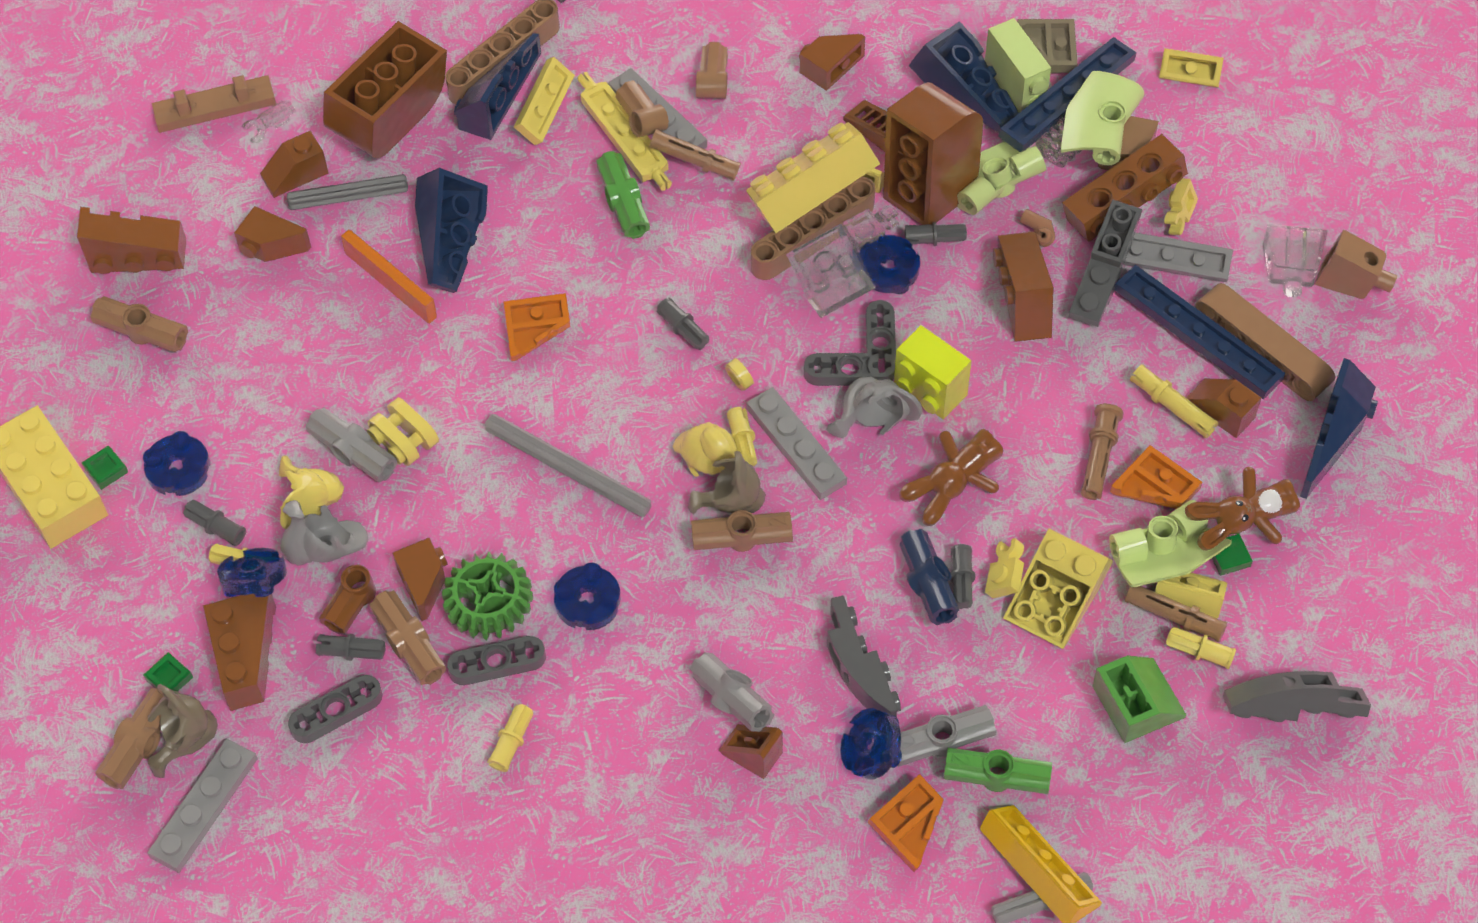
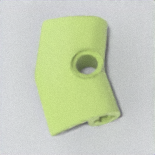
[1061,71,1145,165]
[957,141,1046,215]
[1109,500,1232,587]

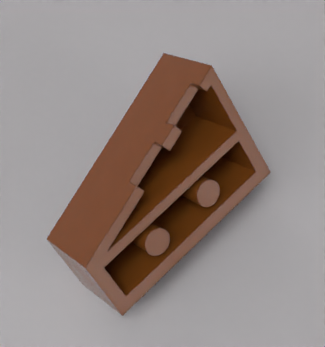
[77,206,186,274]
[993,231,1054,342]
[203,587,276,711]

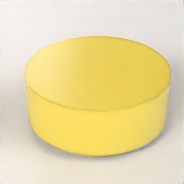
[725,358,754,391]

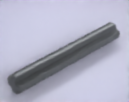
[287,174,408,210]

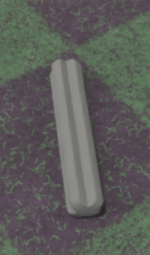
[991,872,1093,923]

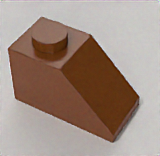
[799,34,865,91]
[260,130,329,198]
[234,206,311,262]
[1186,378,1262,438]
[392,537,448,622]

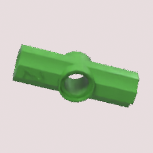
[596,151,650,239]
[944,747,1052,794]

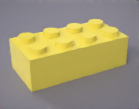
[746,122,880,233]
[0,405,108,549]

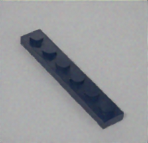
[998,37,1137,152]
[1114,264,1285,400]

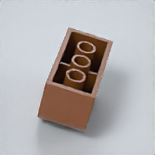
[323,21,447,159]
[883,82,983,225]

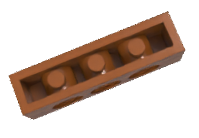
[1062,134,1188,242]

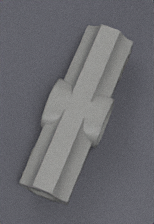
[305,407,398,483]
[690,652,774,732]
[888,705,996,767]

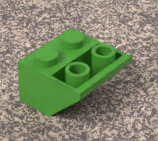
[1092,656,1186,743]

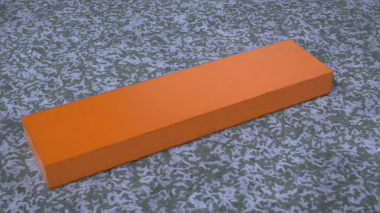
[341,230,437,324]

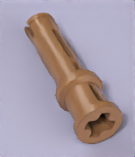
[1081,403,1124,500]

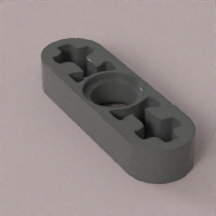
[447,636,546,685]
[288,675,383,743]

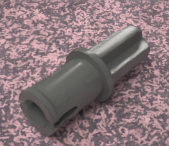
[905,221,967,246]
[656,298,709,350]
[183,500,246,546]
[950,544,976,609]
[316,634,386,661]

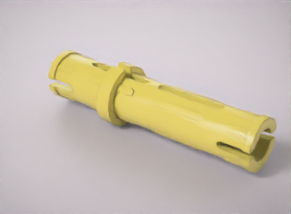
[1130,364,1219,439]

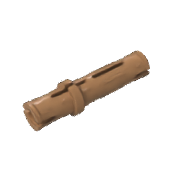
[649,129,741,181]
[1125,586,1228,642]

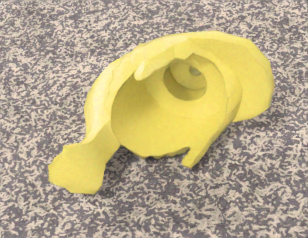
[672,422,737,477]
[279,455,344,529]

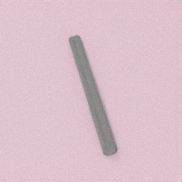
[485,414,652,517]

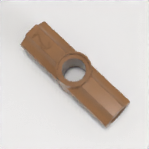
[90,296,188,352]
[691,510,793,552]
[369,590,446,685]
[95,688,164,789]

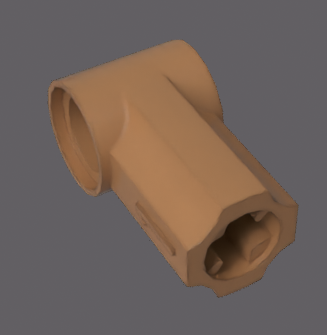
[696,42,728,99]
[615,80,669,137]

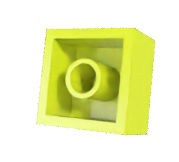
[894,325,972,420]

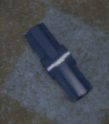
[899,528,959,625]

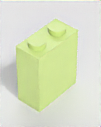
[985,18,1051,113]

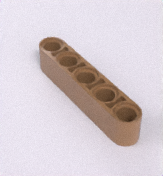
[445,0,560,104]
[751,176,875,280]
[1195,283,1336,401]

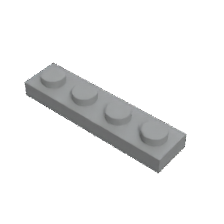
[608,68,708,162]
[1124,233,1233,282]
[746,387,847,500]
[147,739,258,873]

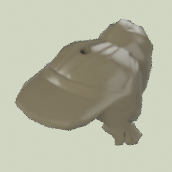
[688,451,766,515]
[148,684,218,778]

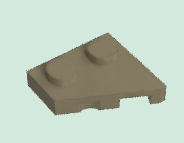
[1017,19,1078,73]

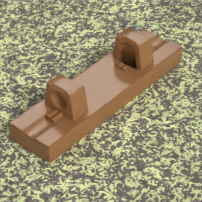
[152,75,277,133]

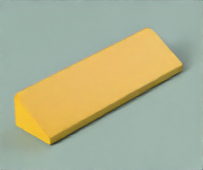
[980,805,1102,923]

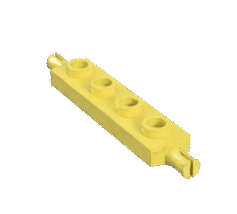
[577,72,672,191]

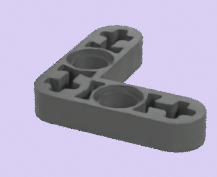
[804,300,896,386]

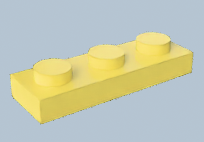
[514,57,575,145]

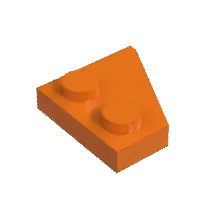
[503,293,571,362]
[1110,445,1203,509]
[868,774,944,872]

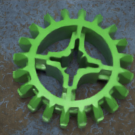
[442,551,533,641]

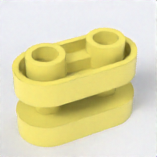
[367,397,439,466]

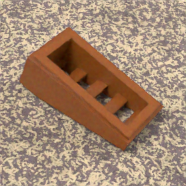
[843,100,887,152]

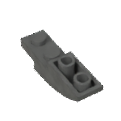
[1069,199,1142,327]
[827,595,901,727]
[1223,671,1371,722]

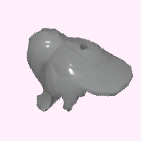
[826,377,922,438]
[280,500,368,566]

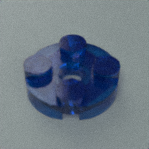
[858,235,920,295]
[143,431,211,496]
[217,548,287,597]
[554,563,621,630]
[840,708,902,780]

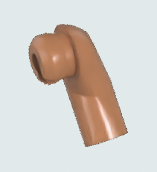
[1020,209,1055,247]

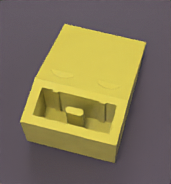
[1003,528,1113,649]

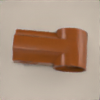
[319,565,376,635]

